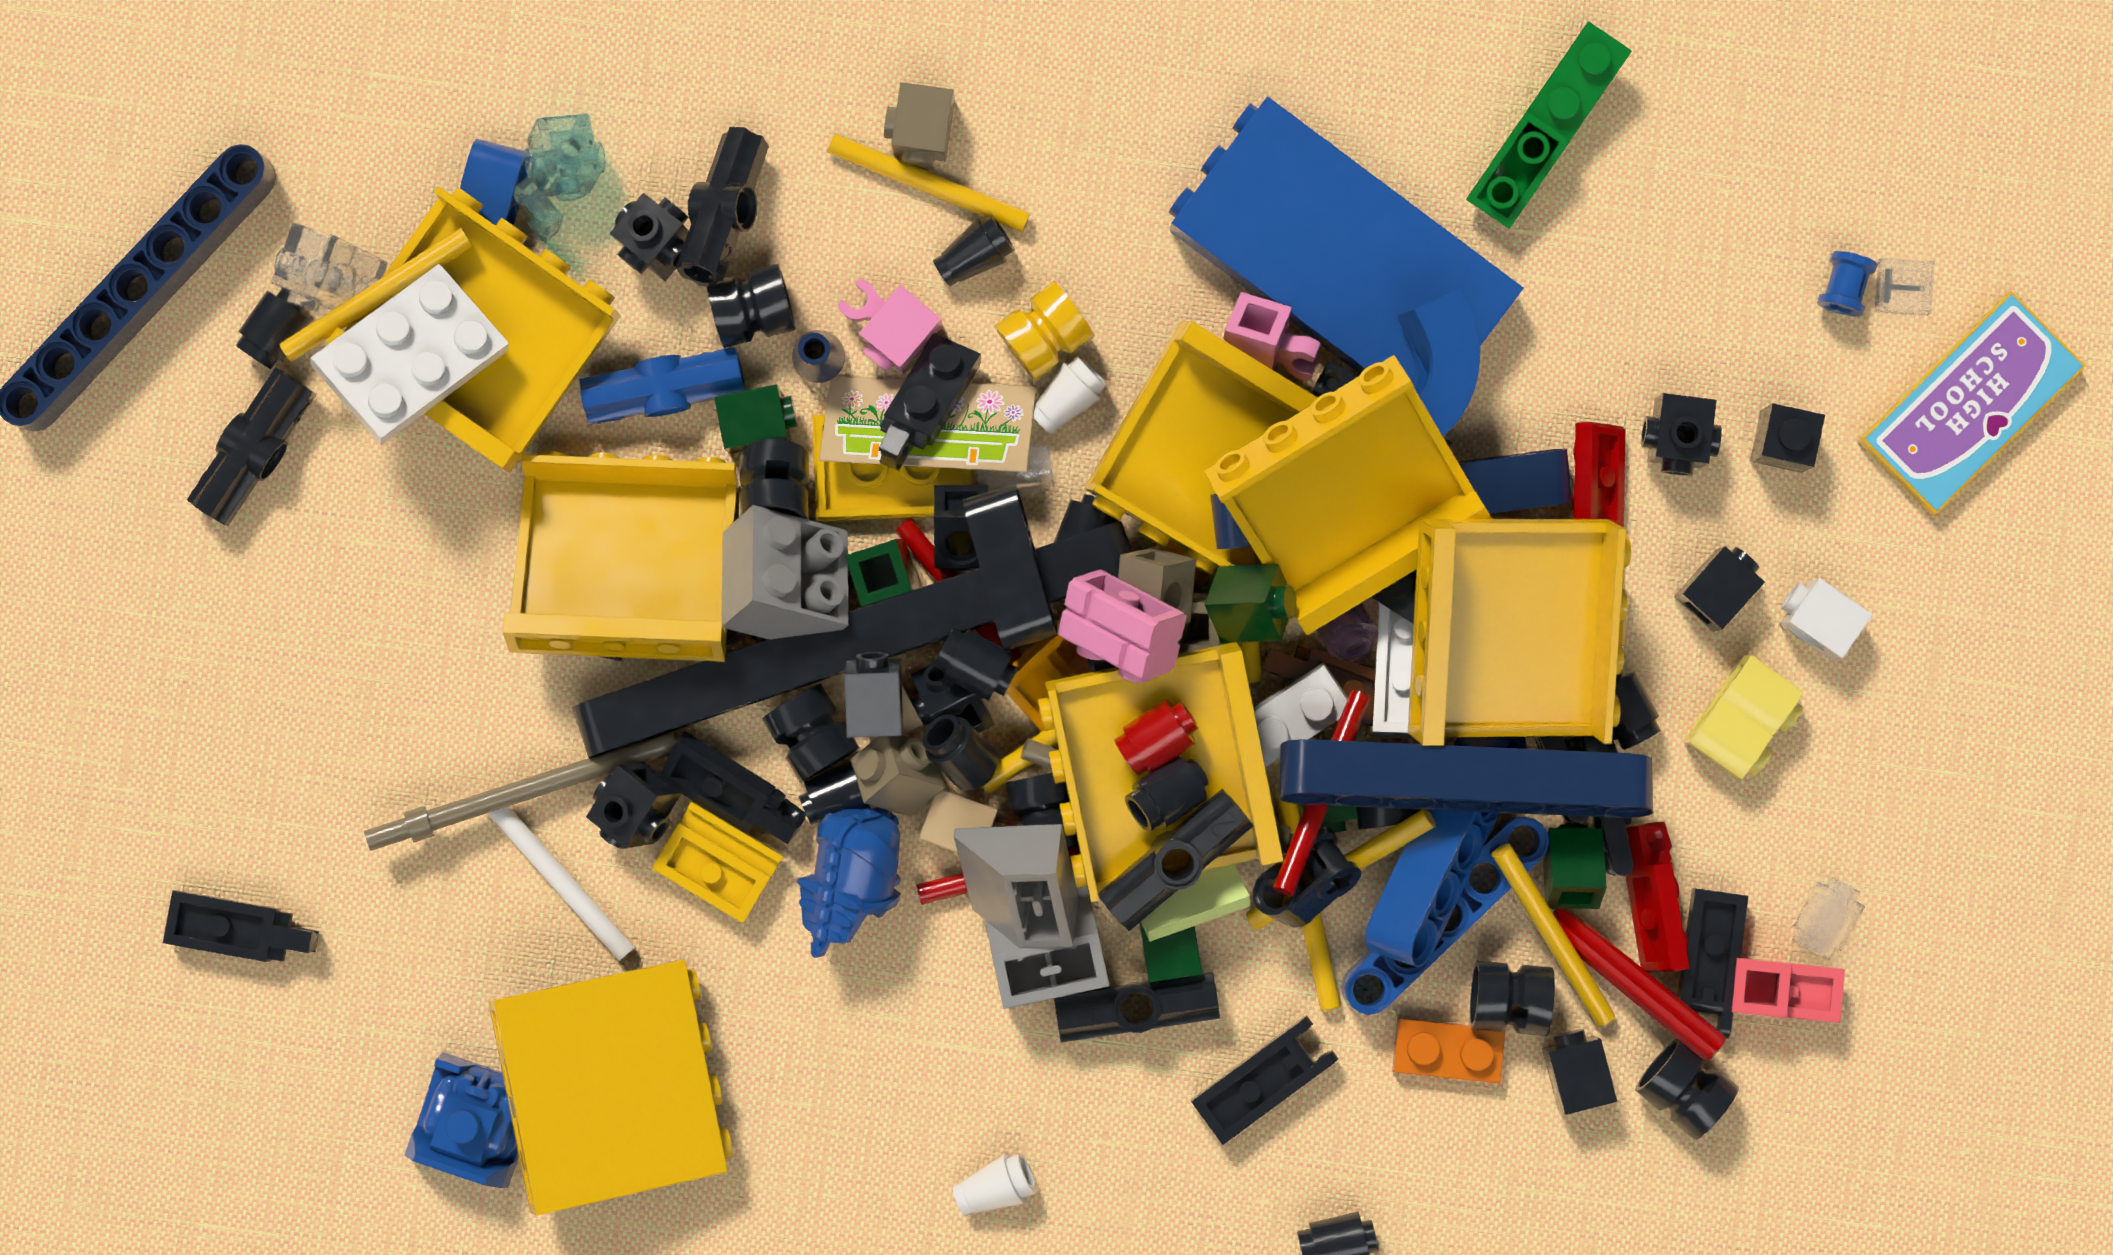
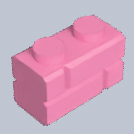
[1058,569,1187,683]

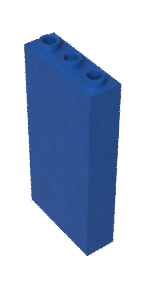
[1168,96,1524,383]

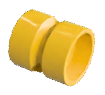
[994,281,1095,381]

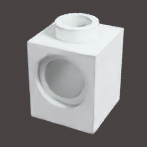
[1779,578,1873,661]

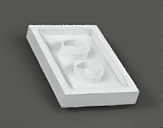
[310,264,509,446]

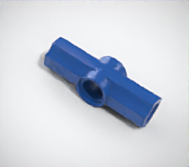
[579,347,745,425]

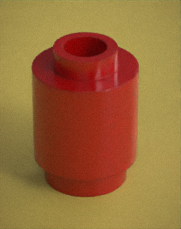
[1114,698,1199,776]

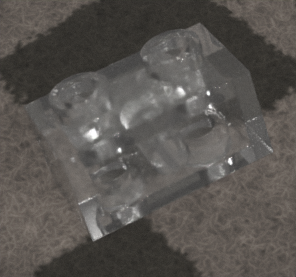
[271,222,388,317]

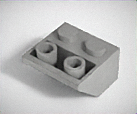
[722,505,848,639]
[954,824,1079,948]
[985,883,1110,1009]

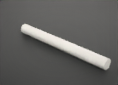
[487,806,635,962]

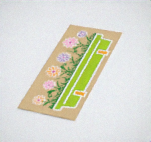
[819,376,1036,472]

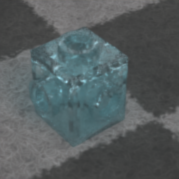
[524,113,606,201]

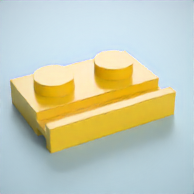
[651,802,784,923]

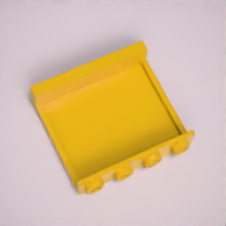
[325,186,621,473]
[1084,321,1317,575]
[1204,355,1492,635]
[502,450,739,662]
[1408,519,1631,746]
[1038,642,1283,902]
[488,959,733,1216]

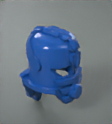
[797,807,901,958]

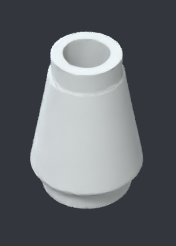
[1033,355,1108,434]
[953,1153,1037,1216]

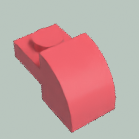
[1731,958,1845,1023]

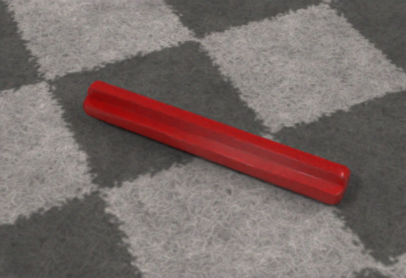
[1553,909,1726,1061]

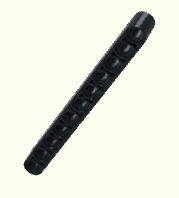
[572,521,1132,758]

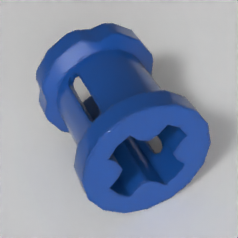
[1817,251,1878,317]

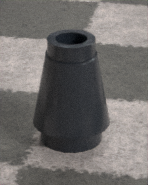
[933,215,1015,287]

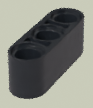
[963,484,1058,651]

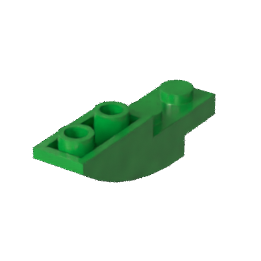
[1466,21,1632,229]

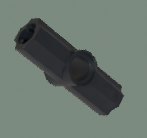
[676,127,769,287]
[187,367,316,526]
[1098,788,1254,931]
[1054,972,1220,1043]

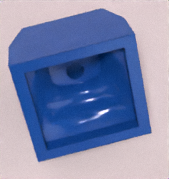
[404,1052,519,1188]

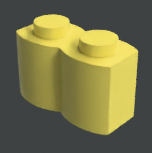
[1684,655,1804,780]

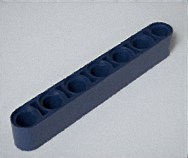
[0,144,276,432]
[1210,448,1573,549]
[1280,739,1653,818]

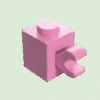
[838,279,943,374]
[1223,292,1321,380]

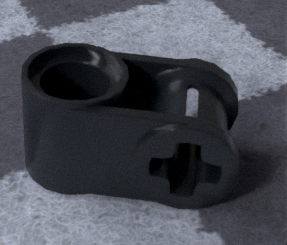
[1253,827,1361,928]

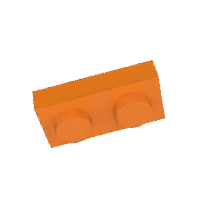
[1392,1018,1506,1084]

